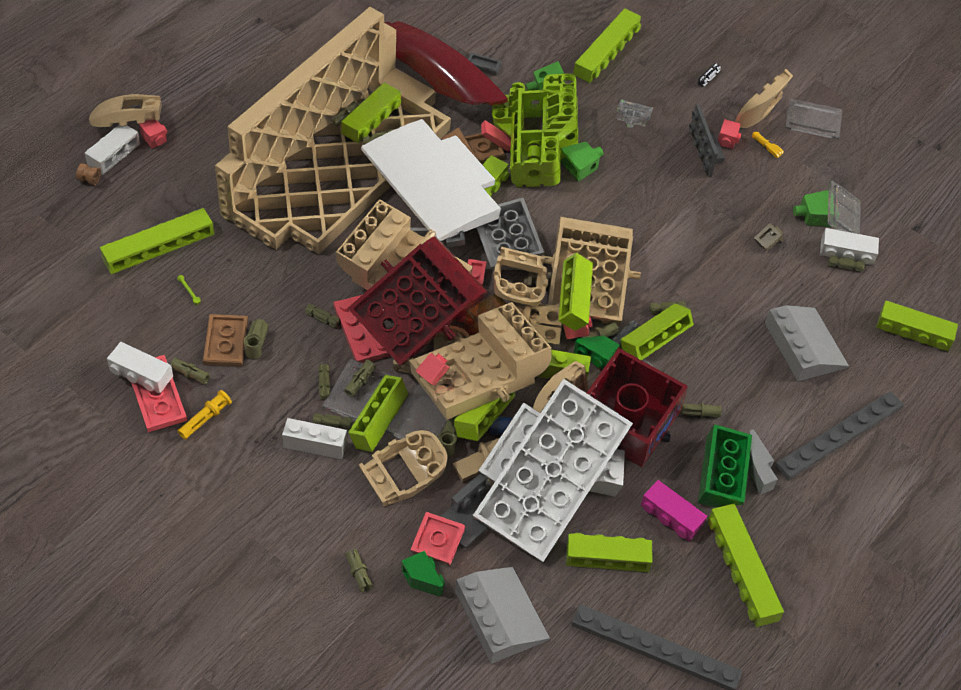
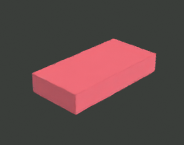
[481,120,511,152]

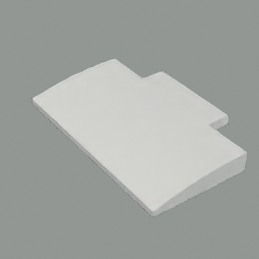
[361,119,501,241]
[473,379,633,562]

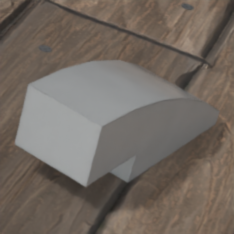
[748,429,778,495]

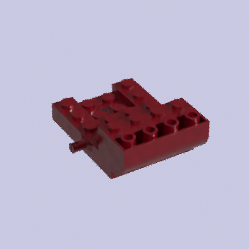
[348,236,488,367]

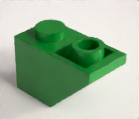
[573,336,620,369]
[401,551,445,596]

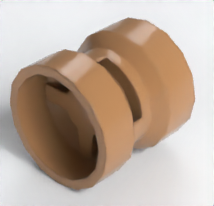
[76,163,101,185]

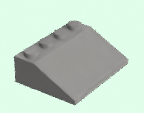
[476,198,546,270]
[765,305,849,381]
[455,567,550,664]

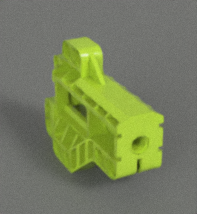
[492,74,578,187]

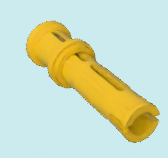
[177,390,232,440]

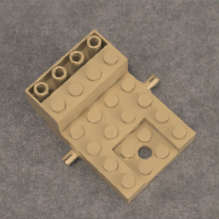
[336,199,473,290]
[542,216,641,327]
[410,302,551,420]

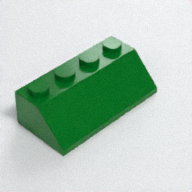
[698,424,752,508]

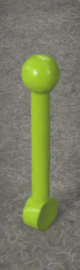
[177,275,201,305]

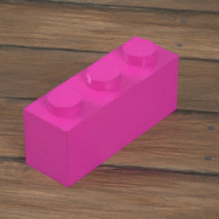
[641,480,707,542]

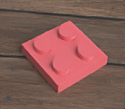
[410,512,466,565]

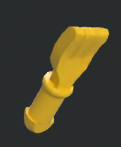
[752,132,784,158]

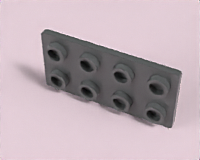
[689,104,725,177]
[440,473,491,548]

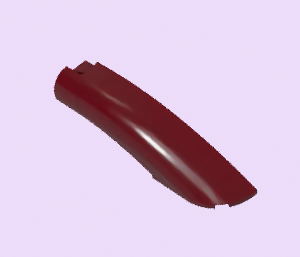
[384,21,508,105]

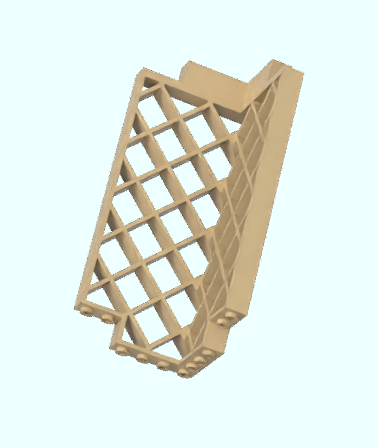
[215,7,451,254]

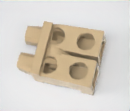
[515,303,562,344]

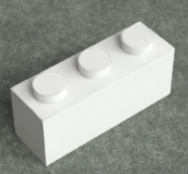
[85,125,140,175]
[820,228,879,265]
[107,342,173,394]
[282,418,347,459]

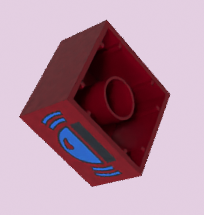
[586,348,688,468]

